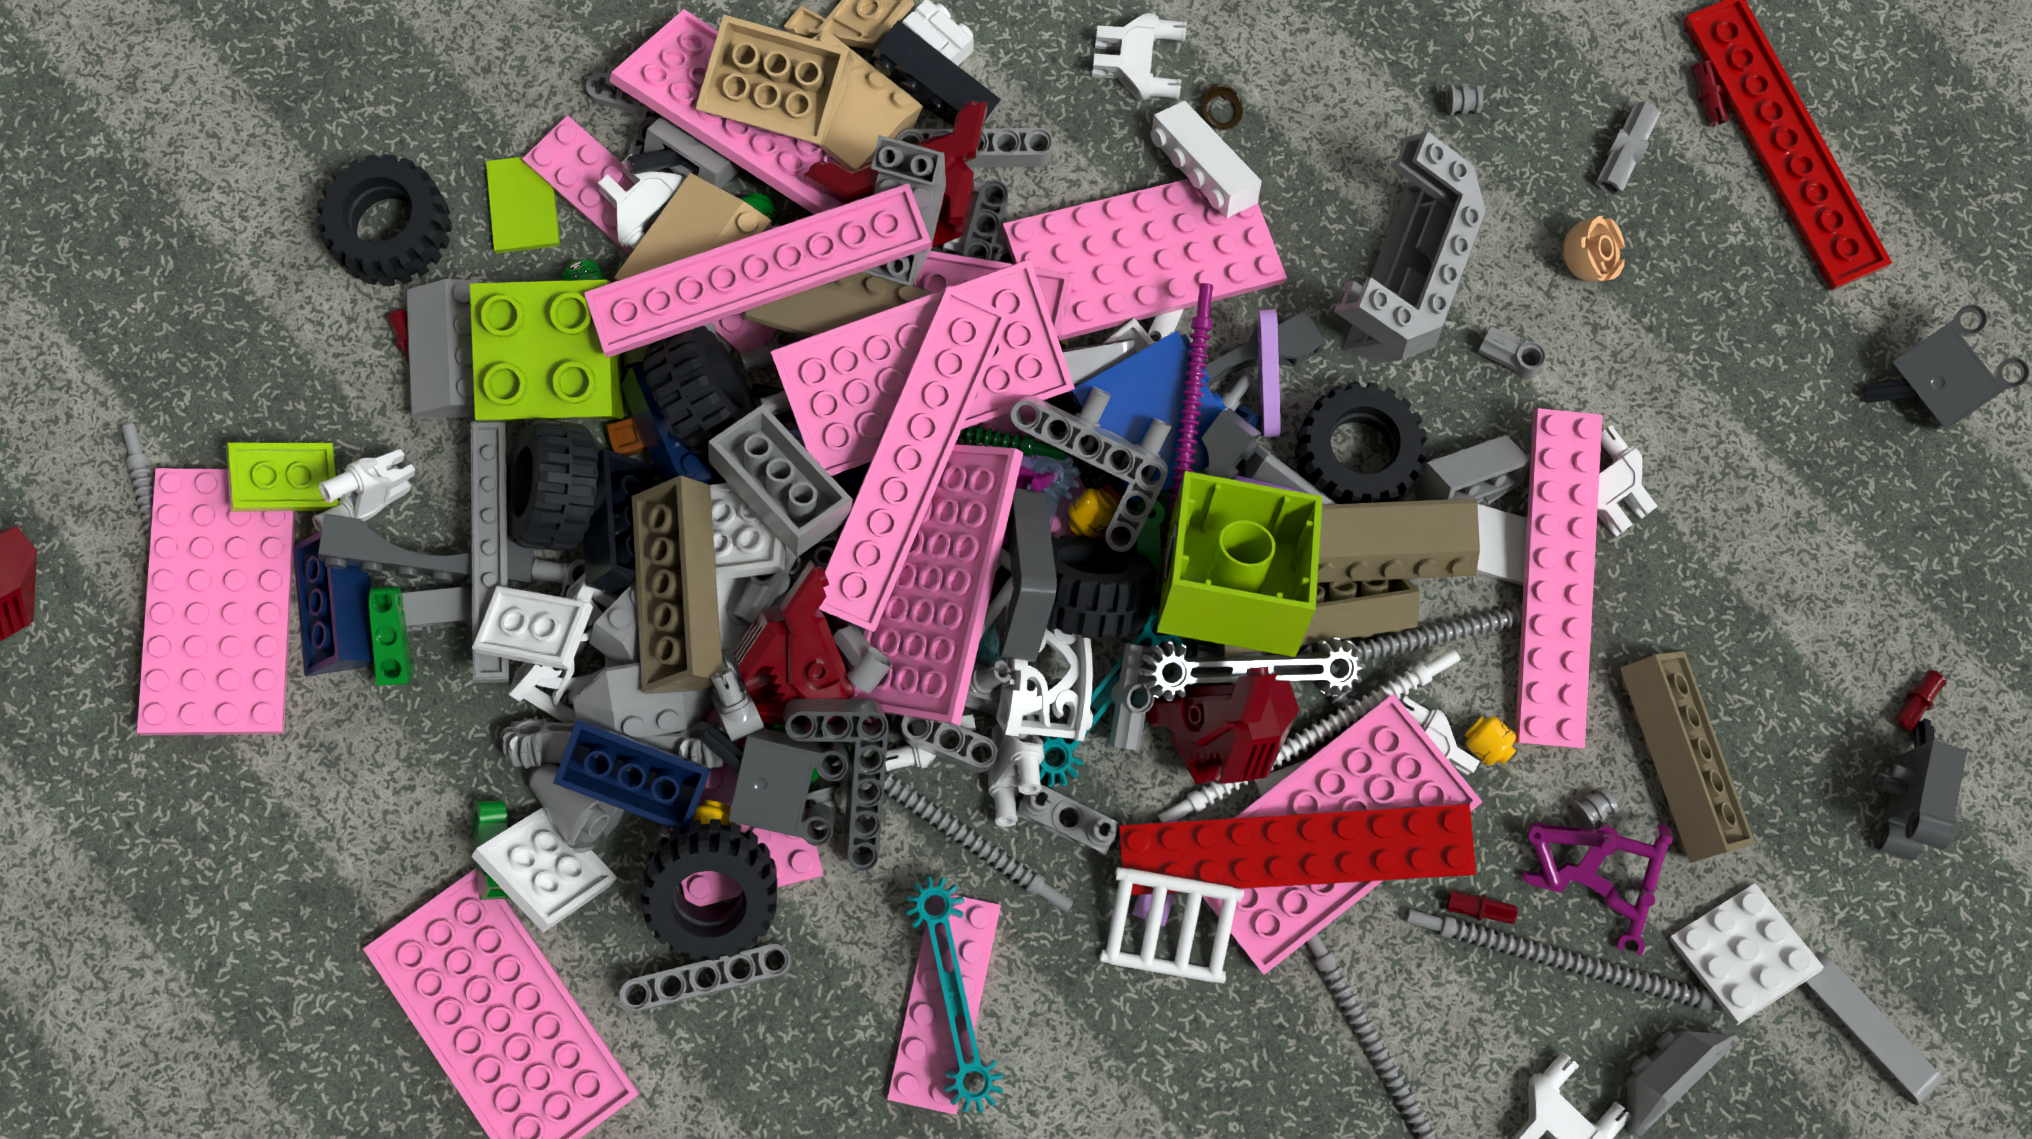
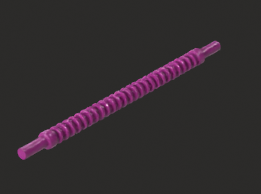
[1158,283,1213,617]

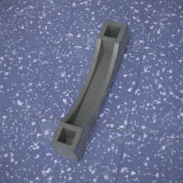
[1203,310,1326,388]
[318,514,534,590]

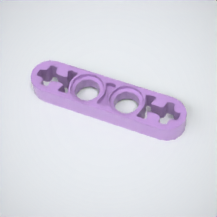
[1257,309,1281,437]

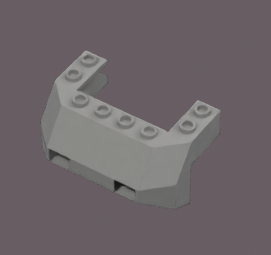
[1334,131,1486,363]

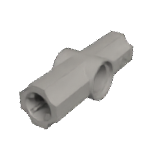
[1595,101,1660,196]
[732,546,797,626]
[1109,643,1154,750]

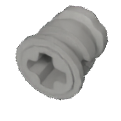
[1445,84,1483,116]
[1571,786,1619,829]
[806,787,842,829]

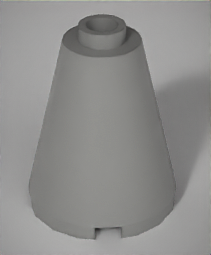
[530,763,624,853]

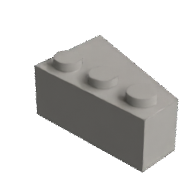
[1416,435,1531,504]

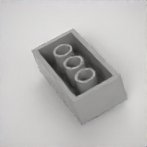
[708,404,853,557]

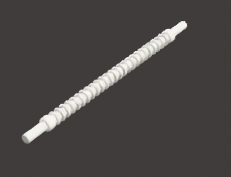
[1158,649,1460,823]

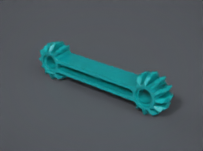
[1039,602,1183,788]
[905,876,1004,1113]

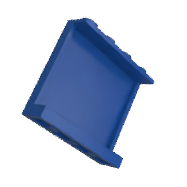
[1070,330,1226,506]

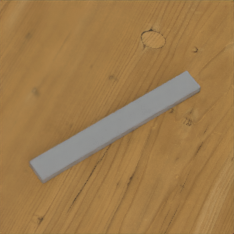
[471,422,509,683]

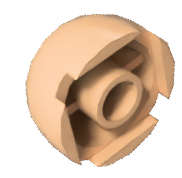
[1563,216,1625,282]

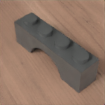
[1157,408,1261,534]

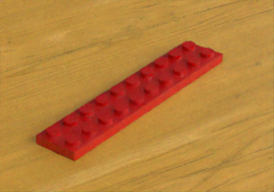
[1683,0,1892,291]
[1119,804,1476,896]

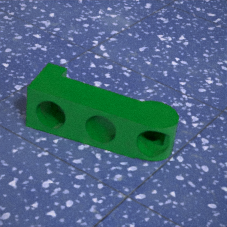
[1135,498,1165,594]
[369,586,415,686]
[472,800,511,900]

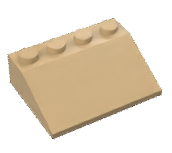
[695,14,854,146]
[812,30,923,172]
[614,173,772,281]

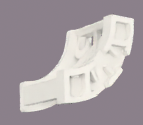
[508,572,620,723]
[994,601,1093,741]

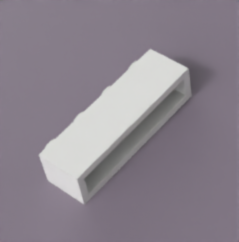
[1151,101,1262,219]

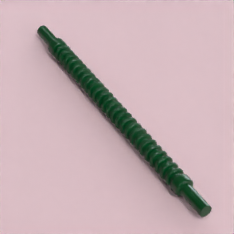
[751,383,1068,461]

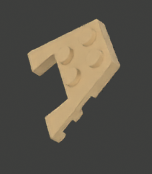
[784,0,915,50]

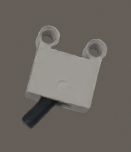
[627,116,742,189]

